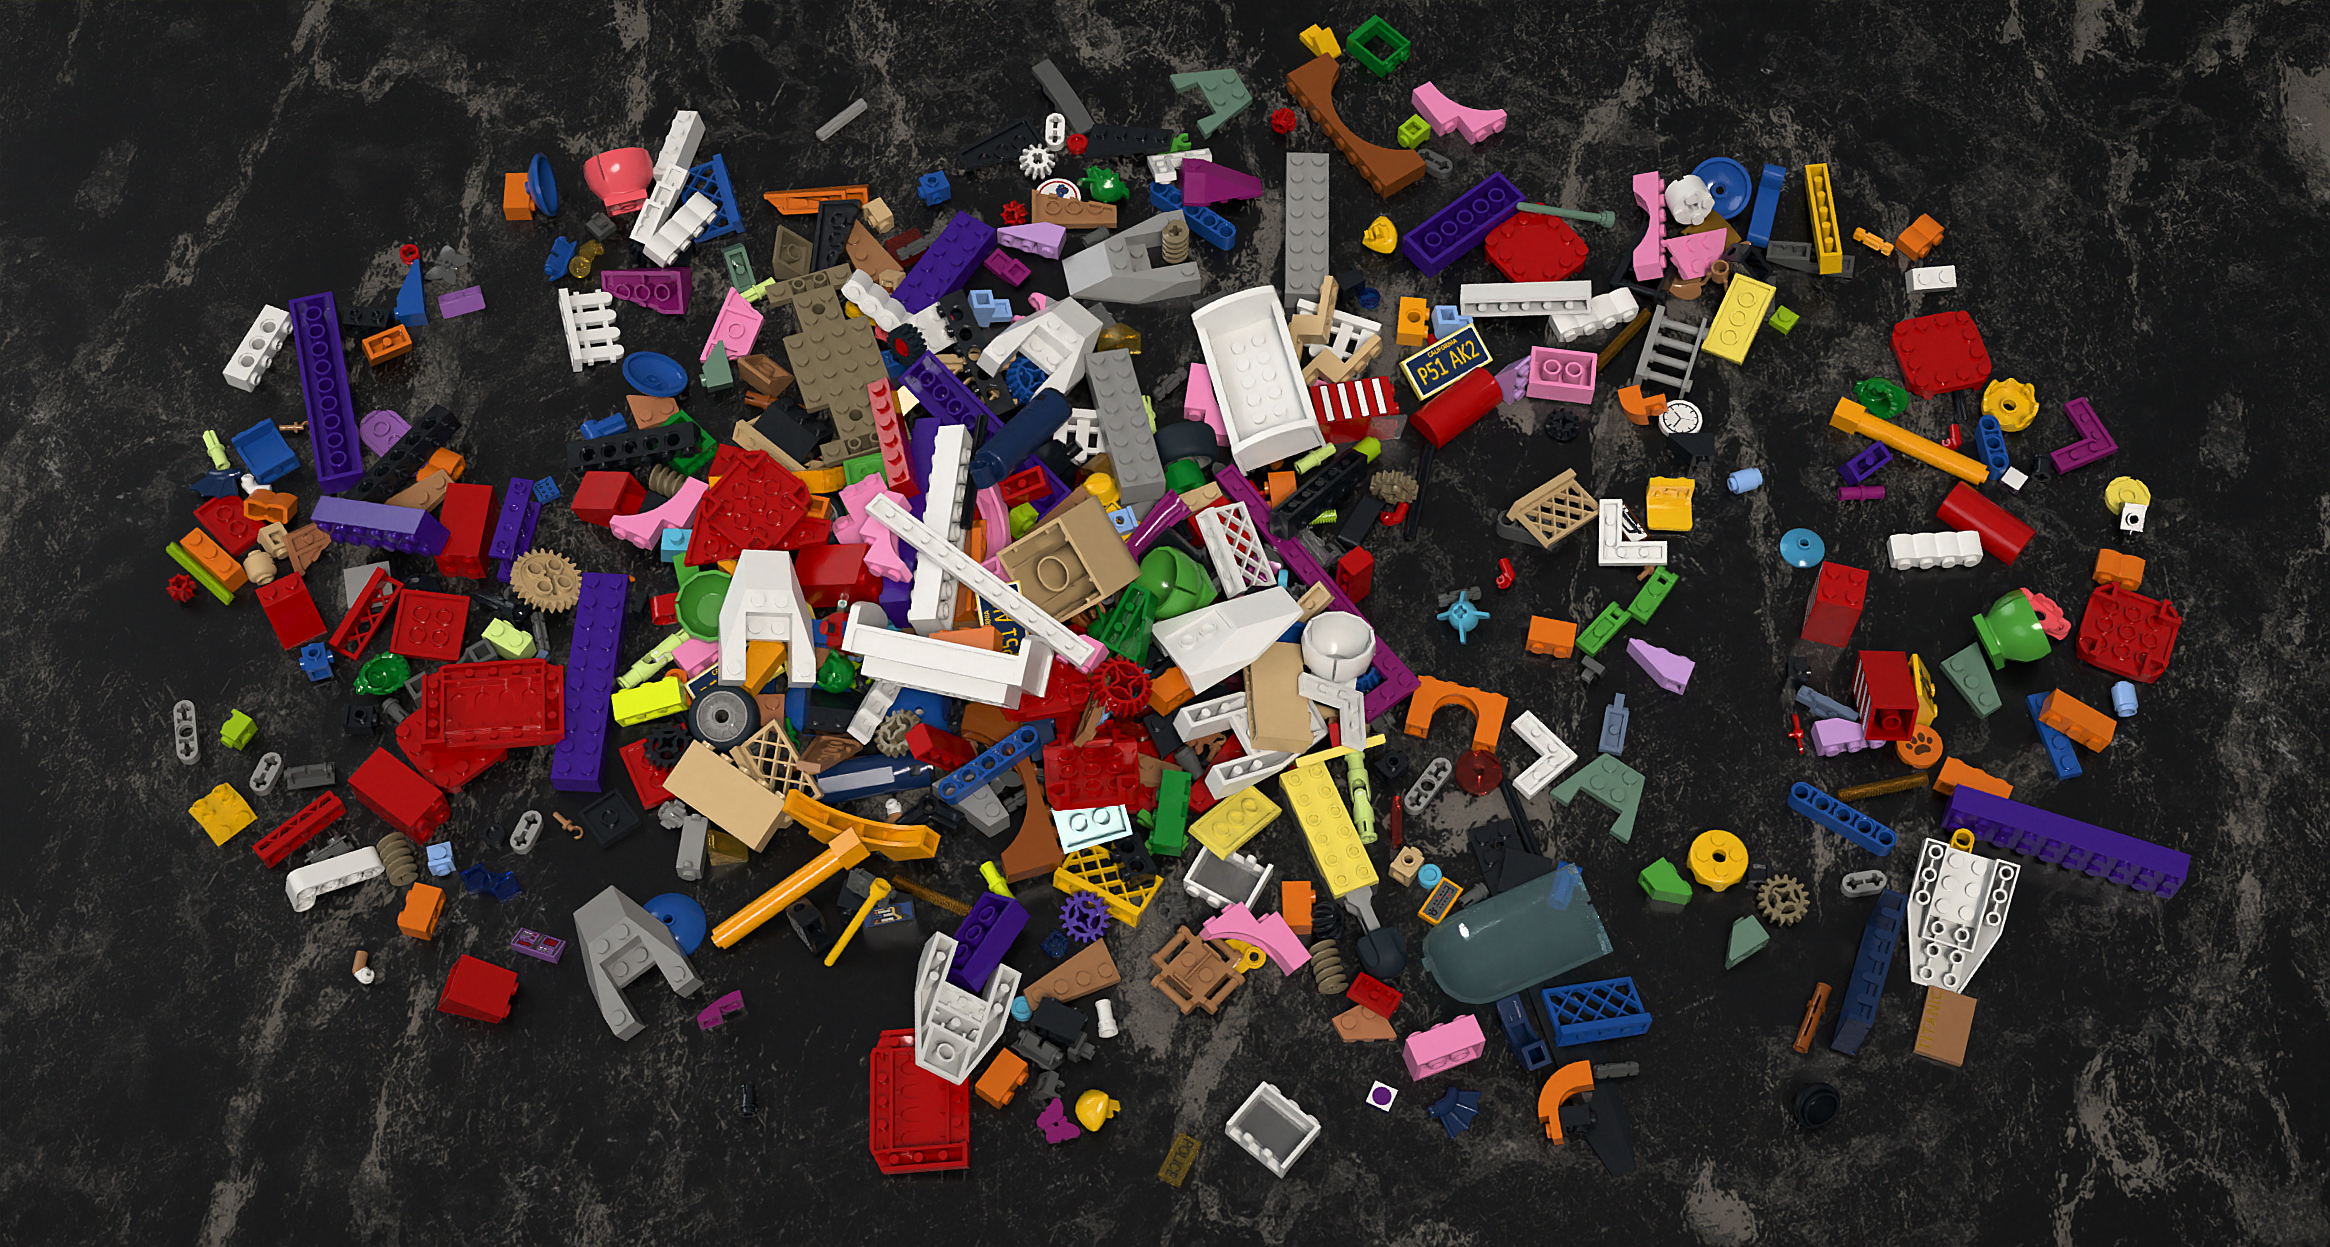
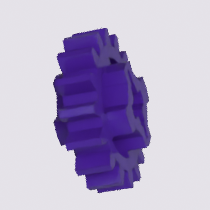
[1060,890,1113,943]

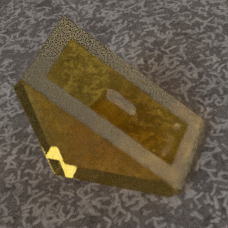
[1097,322,1141,354]
[707,829,748,866]

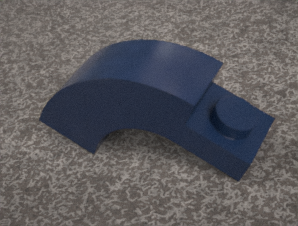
[1494,993,1552,1071]

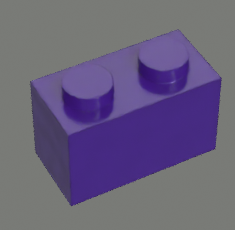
[1837,440,1893,487]

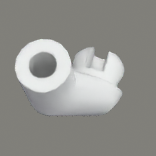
[241,474,272,495]

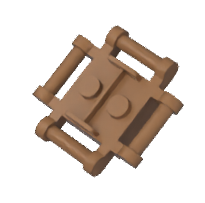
[1149,925,1245,1016]

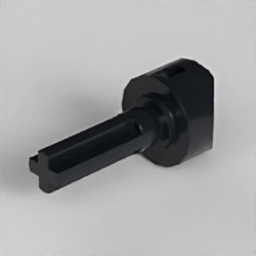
[472,588,534,630]

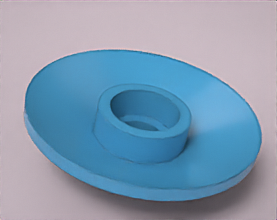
[1780,528,1825,569]

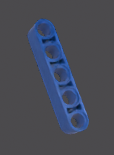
[1150,180,1236,250]
[938,726,1041,805]
[1787,782,1897,856]

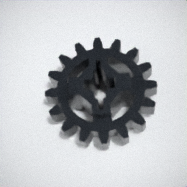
[643,722,693,773]

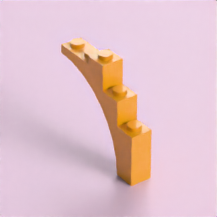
[709,465,846,493]
[717,560,788,698]
[782,789,941,861]

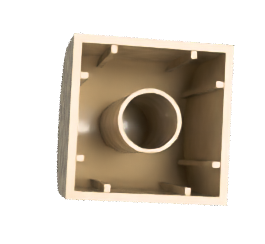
[996,494,1143,623]

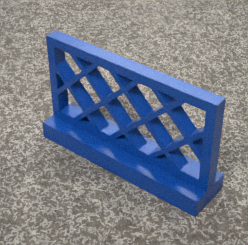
[681,153,746,244]
[1540,976,1653,1047]

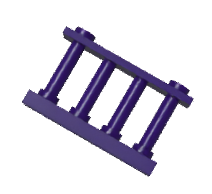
[489,477,543,583]

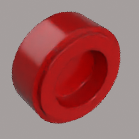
[1067,134,1088,155]

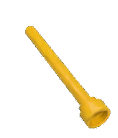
[824,878,891,966]

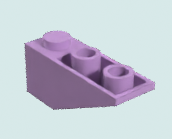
[997,222,1066,260]
[1494,355,1532,405]
[1626,638,1695,695]
[1810,718,1886,757]

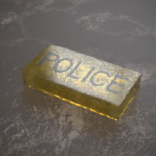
[1157,1132,1202,1188]

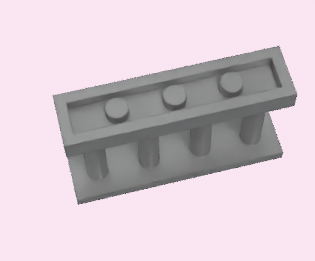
[1632,305,1709,400]

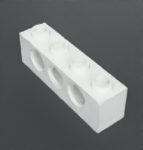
[223,305,293,392]

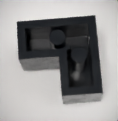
[1031,996,1088,1049]

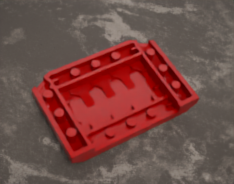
[421,658,565,753]
[870,1028,971,1175]

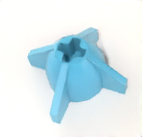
[1437,591,1490,644]

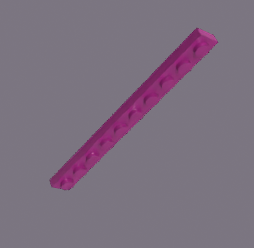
[1214,463,1375,631]

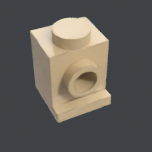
[862,197,894,234]
[257,521,288,559]
[1388,846,1425,887]

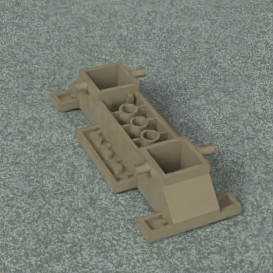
[765,263,912,468]

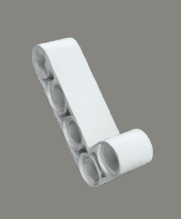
[285,846,385,912]

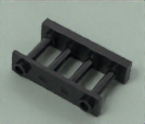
[1610,221,1691,310]

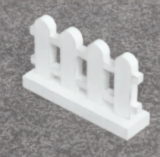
[558,288,624,372]
[1297,298,1381,366]
[1053,408,1107,463]

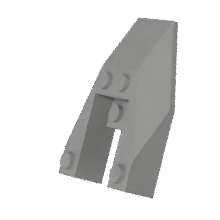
[1062,209,1201,304]
[573,885,704,1041]

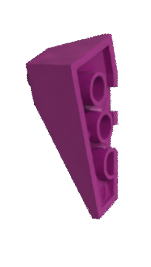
[1177,158,1263,207]
[601,267,692,314]

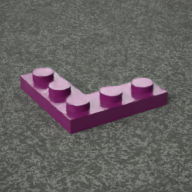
[2049,396,2118,475]
[1364,634,1421,725]

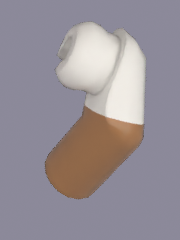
[883,798,903,825]
[352,951,375,984]

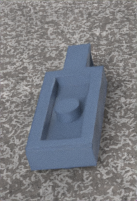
[1795,685,1859,723]
[1598,693,1629,756]

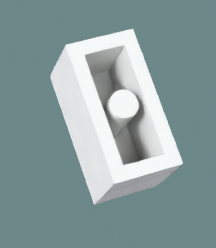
[1905,265,1957,294]

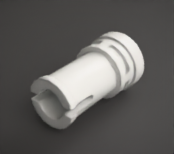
[1095,999,1118,1038]

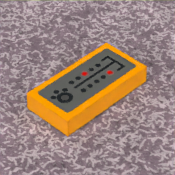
[1417,877,1463,928]

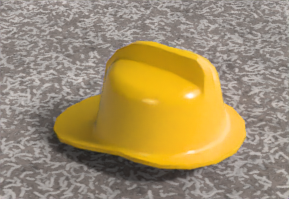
[1075,472,1119,506]

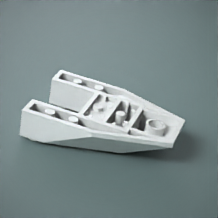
[976,296,1103,401]
[718,549,816,688]
[1173,692,1330,800]
[915,931,1022,1085]

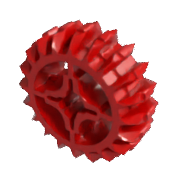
[1090,656,1153,718]

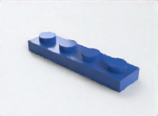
[2025,691,2082,781]

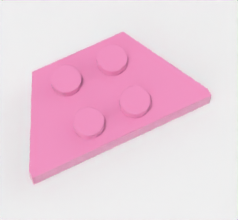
[1661,228,1727,280]
[700,287,765,363]

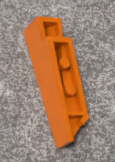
[764,184,869,215]
[953,519,987,623]

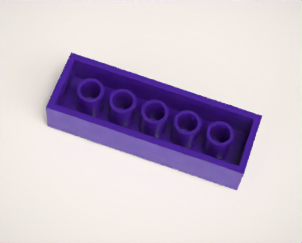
[1401,171,1527,279]
[890,210,997,315]
[310,496,450,557]

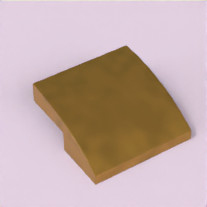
[1680,209,1742,252]

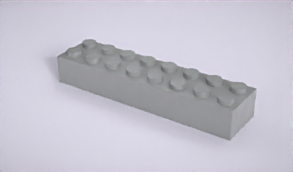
[1284,152,1329,308]
[1085,348,1166,505]

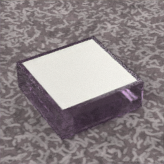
[1998,465,2029,496]

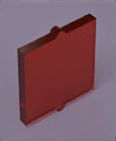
[884,227,930,268]

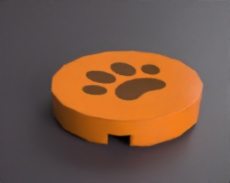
[1895,724,1943,769]

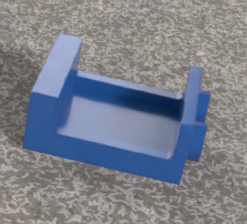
[231,418,300,485]

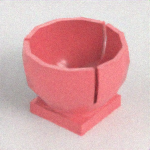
[583,147,653,218]

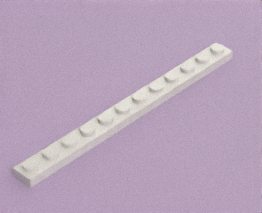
[865,492,1095,669]

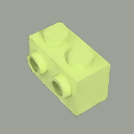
[482,618,537,660]

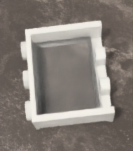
[1183,846,1273,911]
[1225,1081,1321,1179]

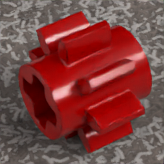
[1270,108,1297,134]
[1000,200,1029,226]
[166,573,197,603]

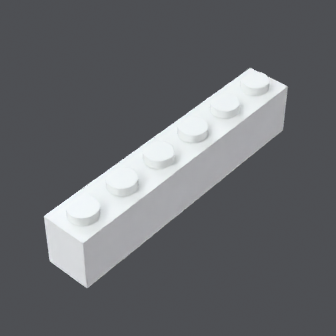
[1460,280,1592,317]

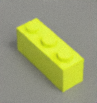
[611,676,688,727]

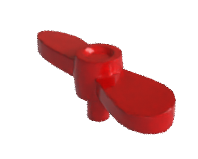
[1788,714,1804,754]

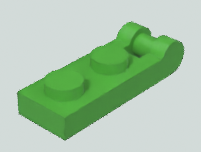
[1627,565,1679,625]
[1575,601,1632,658]

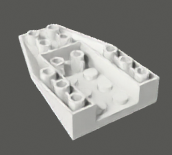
[1151,585,1304,695]
[1907,838,2020,994]

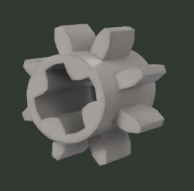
[658,799,688,829]

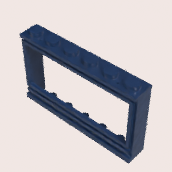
[1831,888,1909,1056]

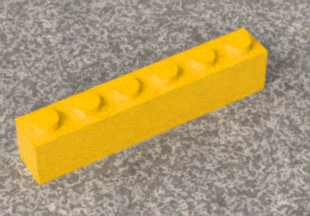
[1805,163,1842,275]

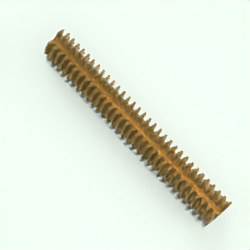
[1596,308,1653,372]
[1837,772,1929,803]
[891,874,972,917]

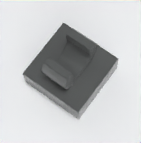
[586,212,617,241]
[1581,655,1607,683]
[1067,1032,1095,1063]
[1033,1070,1065,1100]

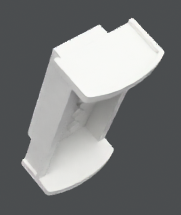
[1191,285,1327,476]
[841,601,1054,710]

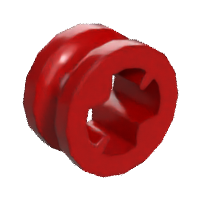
[400,244,420,265]

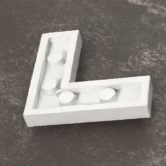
[1147,148,1212,184]
[1599,499,1667,566]
[1298,672,1367,752]
[1511,710,1578,800]

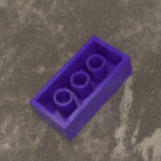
[945,892,1030,993]

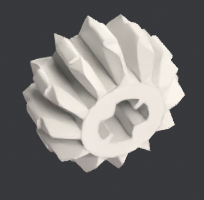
[1019,143,1055,180]

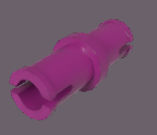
[1837,484,1885,502]

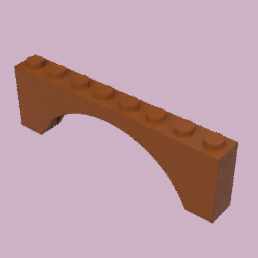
[1286,52,1426,199]
[959,702,1066,884]

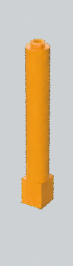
[1829,397,1989,486]
[711,827,871,950]

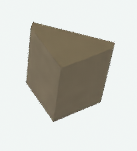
[772,225,813,280]

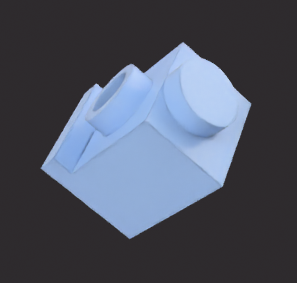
[1107,505,1138,536]

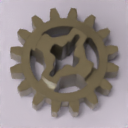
[1370,470,1419,505]
[874,709,922,758]
[1756,874,1810,926]

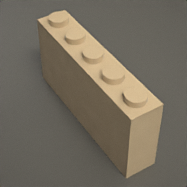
[1243,641,1314,754]
[662,739,787,853]

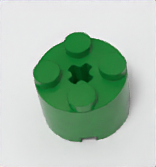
[1164,459,1207,495]

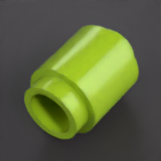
[1352,436,1381,464]

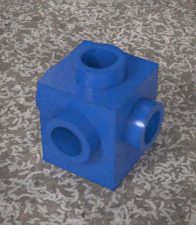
[917,170,951,206]
[299,642,335,682]

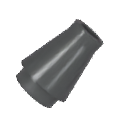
[1173,744,1205,780]

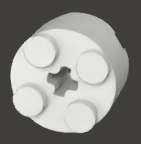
[1664,175,1715,225]

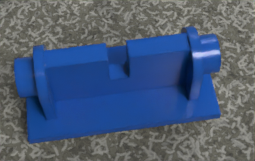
[544,236,577,281]

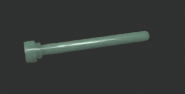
[1516,202,1615,228]

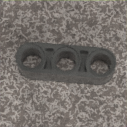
[1496,510,1561,549]

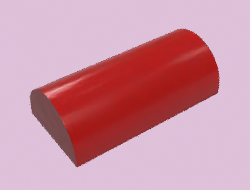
[1409,367,1503,449]
[1936,481,2037,566]

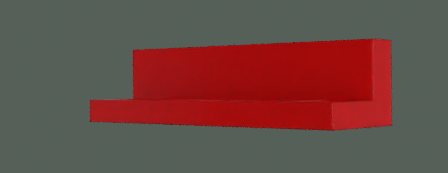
[329,567,405,662]
[252,790,347,869]

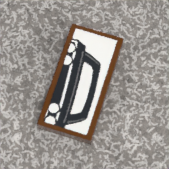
[1622,503,1650,542]

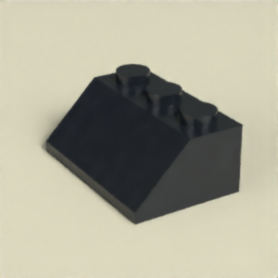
[752,395,834,465]
[802,688,877,741]

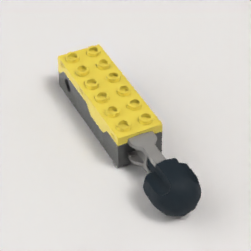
[1278,761,1409,980]

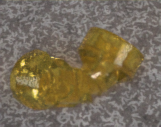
[569,240,604,278]

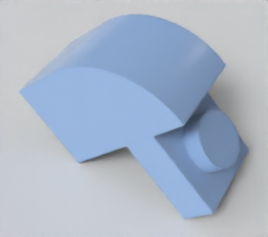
[968,290,1013,327]
[1431,306,1474,341]

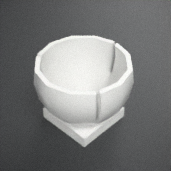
[1301,611,1376,690]

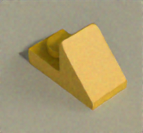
[1299,24,1341,59]

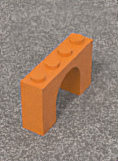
[1404,675,1508,756]

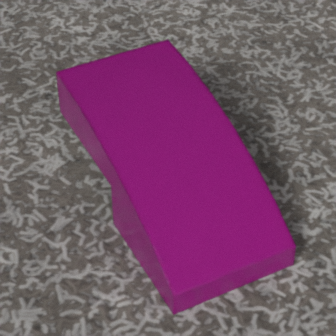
[983,248,1032,287]
[697,990,745,1030]

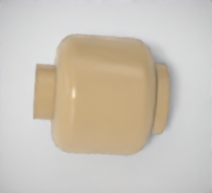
[243,550,277,585]

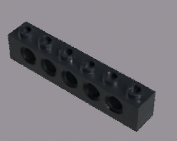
[936,289,1016,419]
[342,403,462,504]
[566,421,702,477]
[1270,447,1368,541]

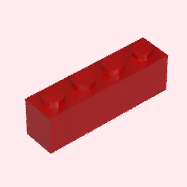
[904,723,977,773]

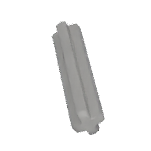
[816,98,867,141]

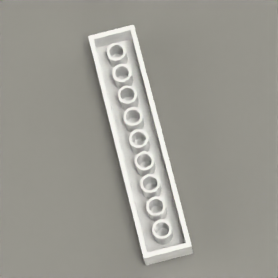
[908,424,973,638]

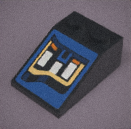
[836,879,917,929]

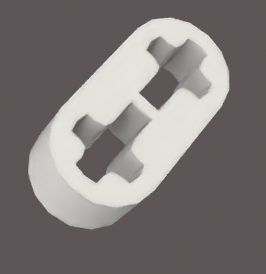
[1045,113,1065,151]

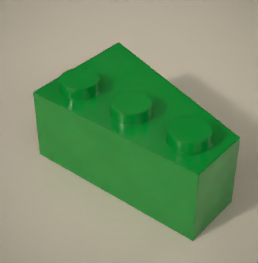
[1098,581,1159,667]
[1149,769,1192,857]

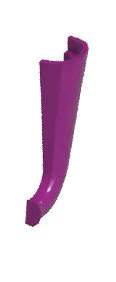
[1127,488,1192,567]

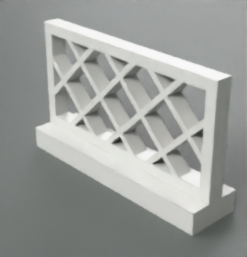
[1195,501,1277,600]

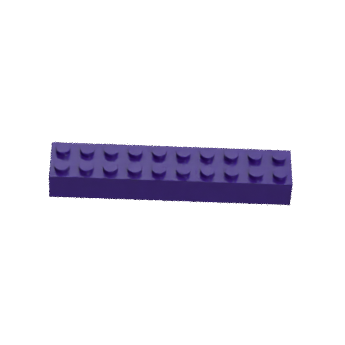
[289,291,367,495]
[898,349,1072,522]
[879,417,946,628]
[551,572,632,792]
[1940,784,2191,898]

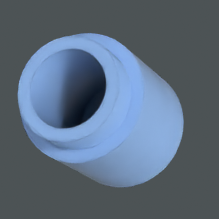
[1727,467,1762,494]
[2111,681,2138,717]

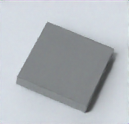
[343,561,394,610]

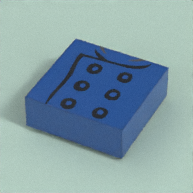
[532,476,561,505]

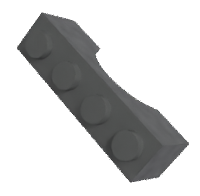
[404,638,499,709]

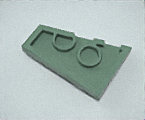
[1939,642,2002,719]

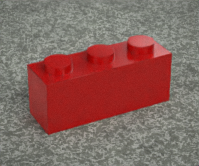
[1335,546,1374,604]

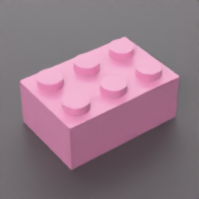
[1526,346,1597,404]
[1402,1014,1486,1081]

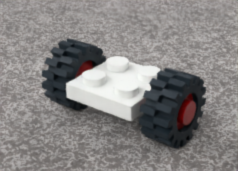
[887,302,968,366]

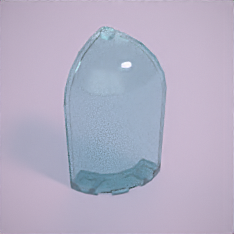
[1421,863,1614,1004]

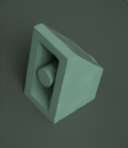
[720,243,756,293]
[699,340,734,393]
[1725,915,1770,970]

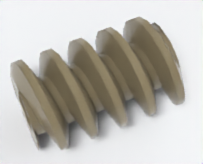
[1162,219,1189,264]
[649,463,689,499]
[376,832,419,886]
[1308,939,1349,994]

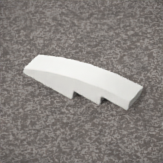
[629,163,690,244]
[847,681,901,745]

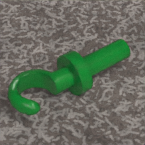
[785,718,801,751]

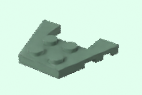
[1170,68,1252,139]
[1550,753,1645,844]

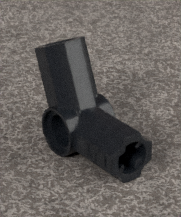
[895,794,965,833]

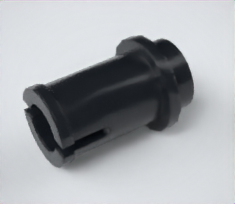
[738,1084,758,1117]

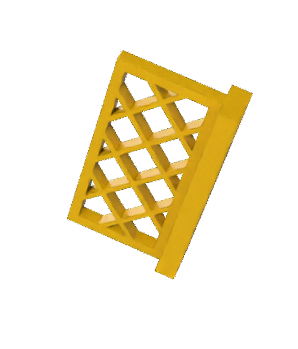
[1053,845,1164,928]

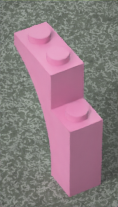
[1411,81,1507,145]
[1184,363,1232,448]
[832,472,888,544]
[609,476,710,551]
[859,490,913,583]
[1199,901,1312,976]

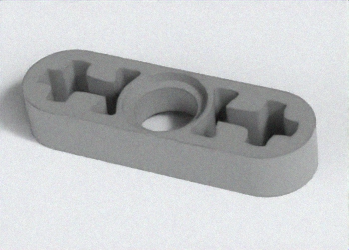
[173,700,201,765]
[1404,758,1452,815]

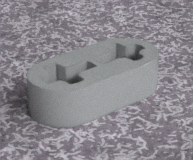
[250,752,284,796]
[510,810,544,854]
[1840,870,1886,898]

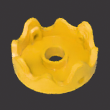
[1981,378,2039,432]
[1686,830,1748,892]

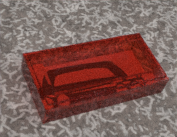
[1391,796,1402,849]

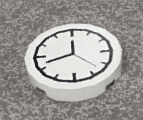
[1658,400,1702,437]

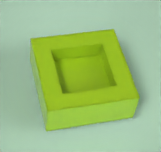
[1768,305,1799,335]

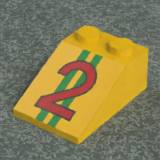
[1908,654,1937,726]

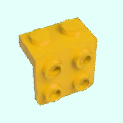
[1646,476,1695,531]
[189,783,257,847]

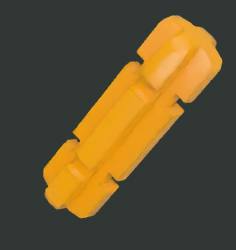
[1853,227,1894,256]

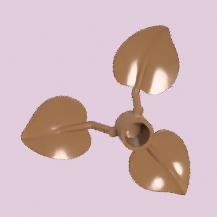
[1669,241,1753,308]

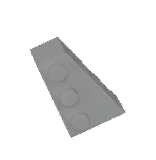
[932,763,1010,838]

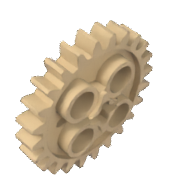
[510,548,582,613]

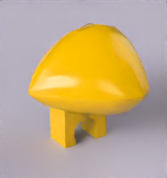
[1362,216,1398,253]
[1075,1089,1121,1131]

